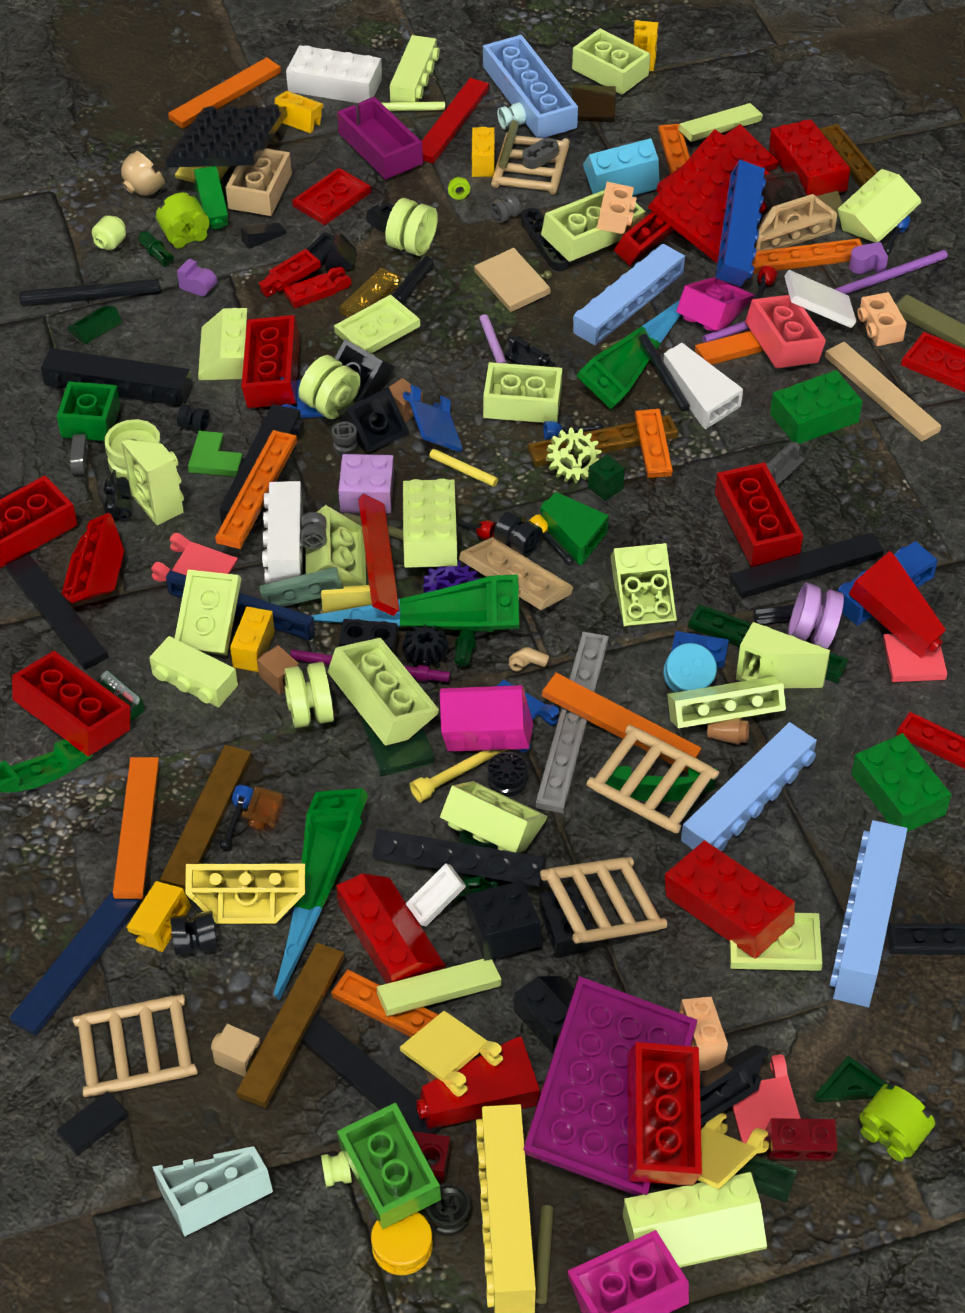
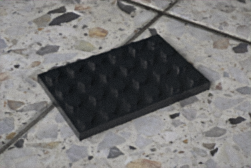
[166,104,287,168]

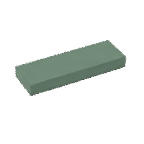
[260,567,344,607]

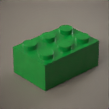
[770,370,863,444]
[851,733,952,832]

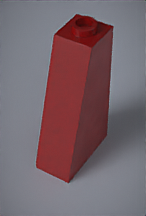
[849,551,946,658]
[416,1036,540,1129]

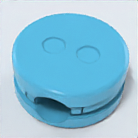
[663,643,717,693]

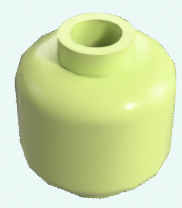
[92,216,126,250]

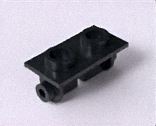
[504,336,556,367]
[103,470,132,521]

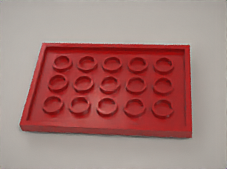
[648,129,784,263]

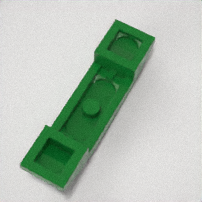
[0,739,93,793]
[605,766,717,802]

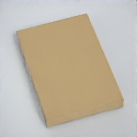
[474,248,550,312]

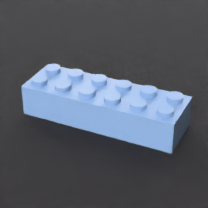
[483,35,578,138]
[830,820,907,1007]

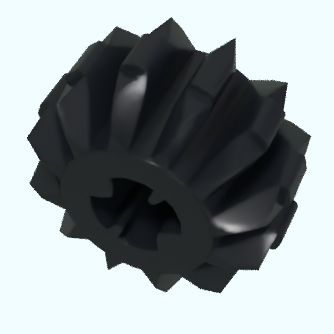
[402,623,448,668]

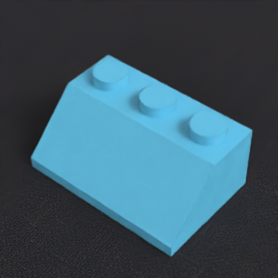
[583,138,659,197]

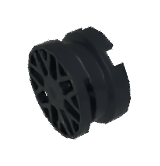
[488,752,527,797]

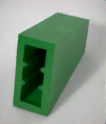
[194,166,228,229]
[540,492,609,566]

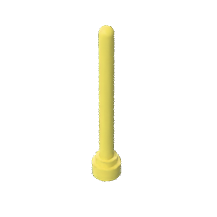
[410,749,508,803]

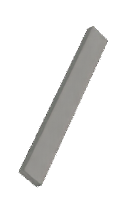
[536,631,609,813]

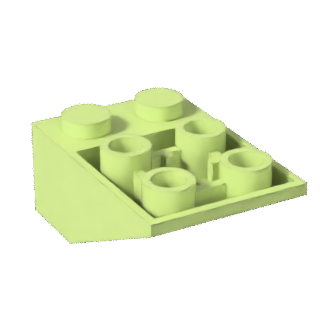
[610,543,677,627]
[736,622,830,688]

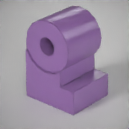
[849,242,888,274]
[177,259,218,296]

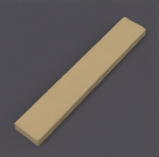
[825,342,941,442]

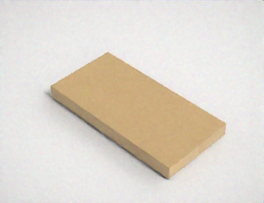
[459,537,573,610]

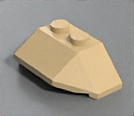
[754,194,837,251]

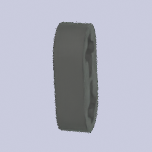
[522,138,559,169]
[70,434,89,475]

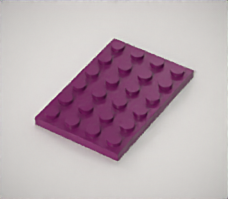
[523,976,697,1196]

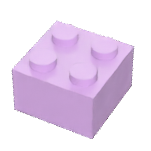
[339,454,394,513]

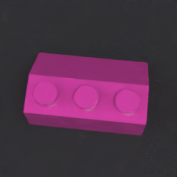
[440,685,533,751]
[567,1230,689,1313]

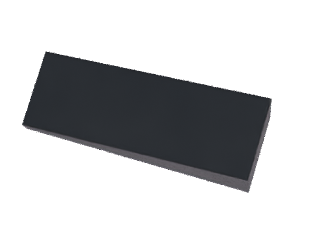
[241,223,286,249]

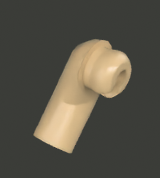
[509,647,549,671]

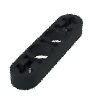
[521,208,570,272]

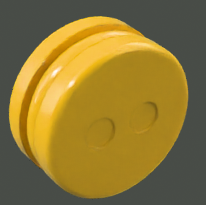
[371,1212,433,1275]

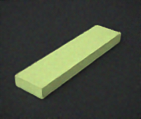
[679,103,763,142]
[377,959,502,1016]

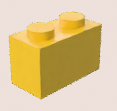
[472,127,495,177]
[230,607,275,672]

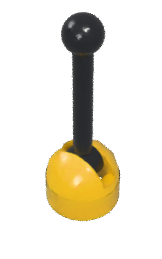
[529,514,574,565]

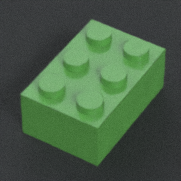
[337,1102,441,1229]

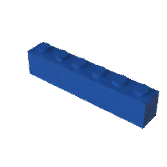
[715,160,766,287]

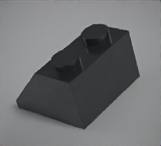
[335,339,395,401]
[337,387,410,454]
[514,976,574,1054]

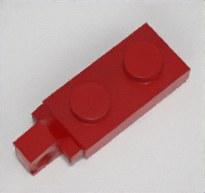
[259,249,321,298]

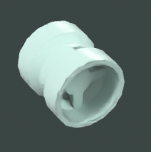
[497,102,526,129]

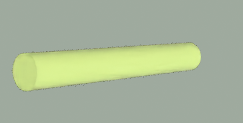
[382,102,445,111]

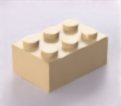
[226,148,292,216]

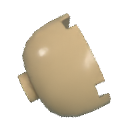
[121,151,166,196]

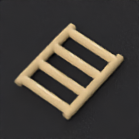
[491,132,570,195]
[586,724,719,834]
[540,857,667,944]
[73,994,198,1098]

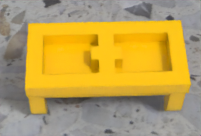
[634,20,659,71]
[274,91,323,133]
[127,881,191,952]

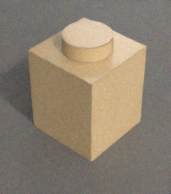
[211,1024,261,1077]

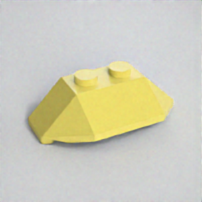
[186,864,305,924]

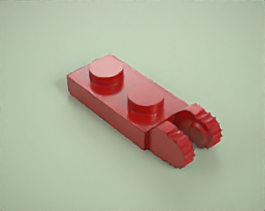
[283,267,352,308]

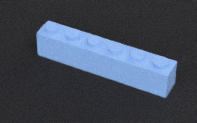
[573,244,685,346]
[681,722,817,852]

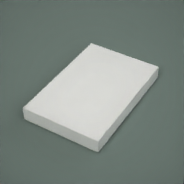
[784,270,856,328]

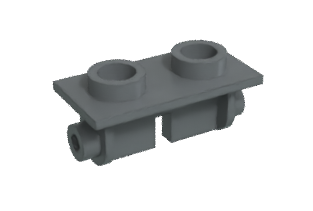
[766,442,805,486]

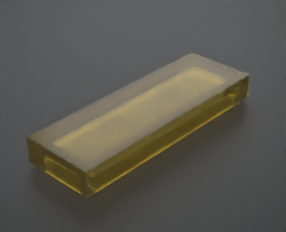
[339,268,400,317]

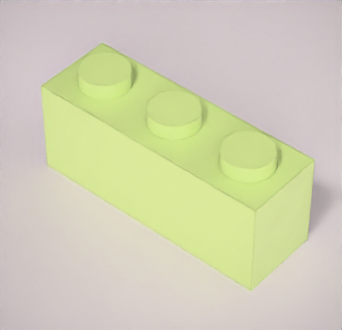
[149,636,238,708]

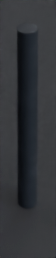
[639,334,690,411]

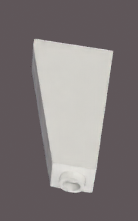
[663,343,743,429]

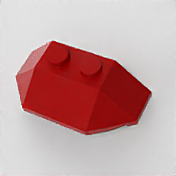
[61,513,124,603]

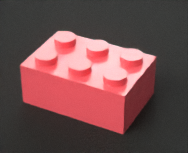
[745,295,826,368]

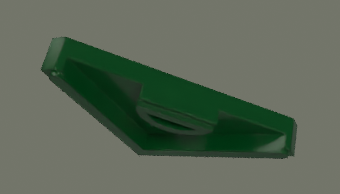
[813,1056,894,1103]

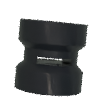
[177,403,210,432]

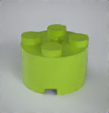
[156,192,209,249]
[859,1084,935,1162]

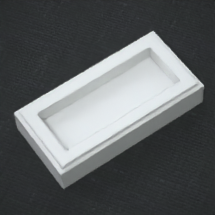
[406,863,466,927]

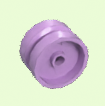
[788,582,844,649]

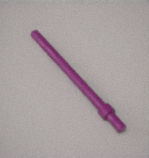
[290,649,451,683]

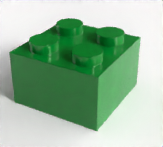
[56,381,121,441]

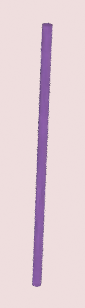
[702,250,948,343]

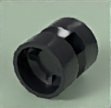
[494,510,543,557]
[170,911,218,956]

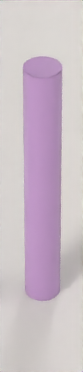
[480,314,507,364]

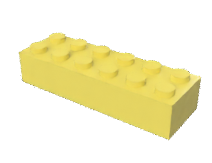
[476,1104,536,1313]

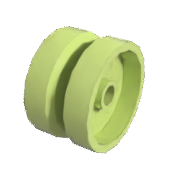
[385,198,438,256]
[299,355,360,419]
[105,419,161,481]
[284,662,333,728]

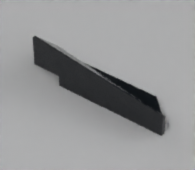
[700,1045,769,1126]

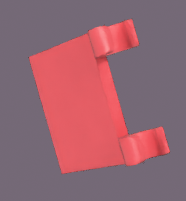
[151,533,237,581]
[731,1054,800,1143]

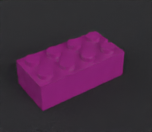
[337,96,423,180]

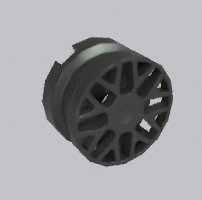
[426,1183,471,1236]

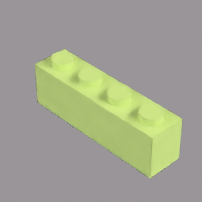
[390,35,440,103]
[667,676,786,728]

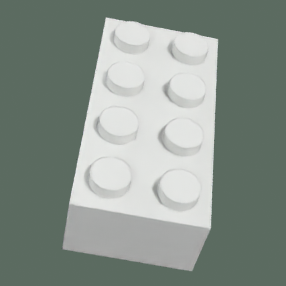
[286,45,382,103]
[262,481,304,584]

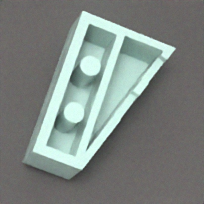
[152,1146,273,1237]

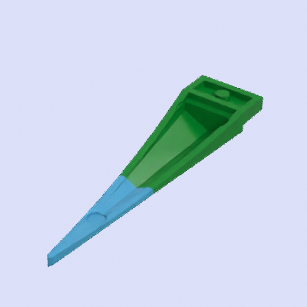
[576,300,681,409]
[312,574,520,632]
[274,788,368,1000]

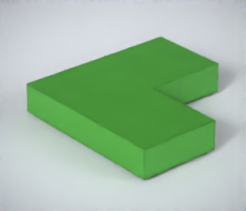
[188,431,243,477]

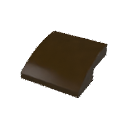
[572,85,616,122]

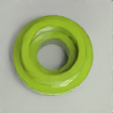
[448,177,470,200]

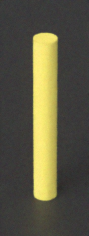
[429,449,498,487]

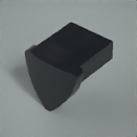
[366,202,394,233]
[325,233,356,271]

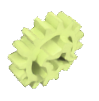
[546,428,602,483]

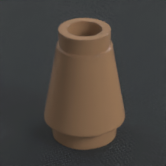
[707,718,749,745]

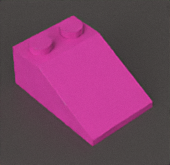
[676,277,755,332]

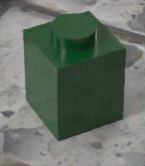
[588,454,625,501]

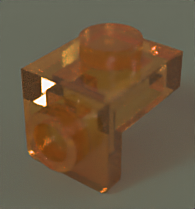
[241,786,284,830]

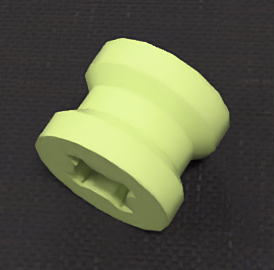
[321,1151,352,1187]

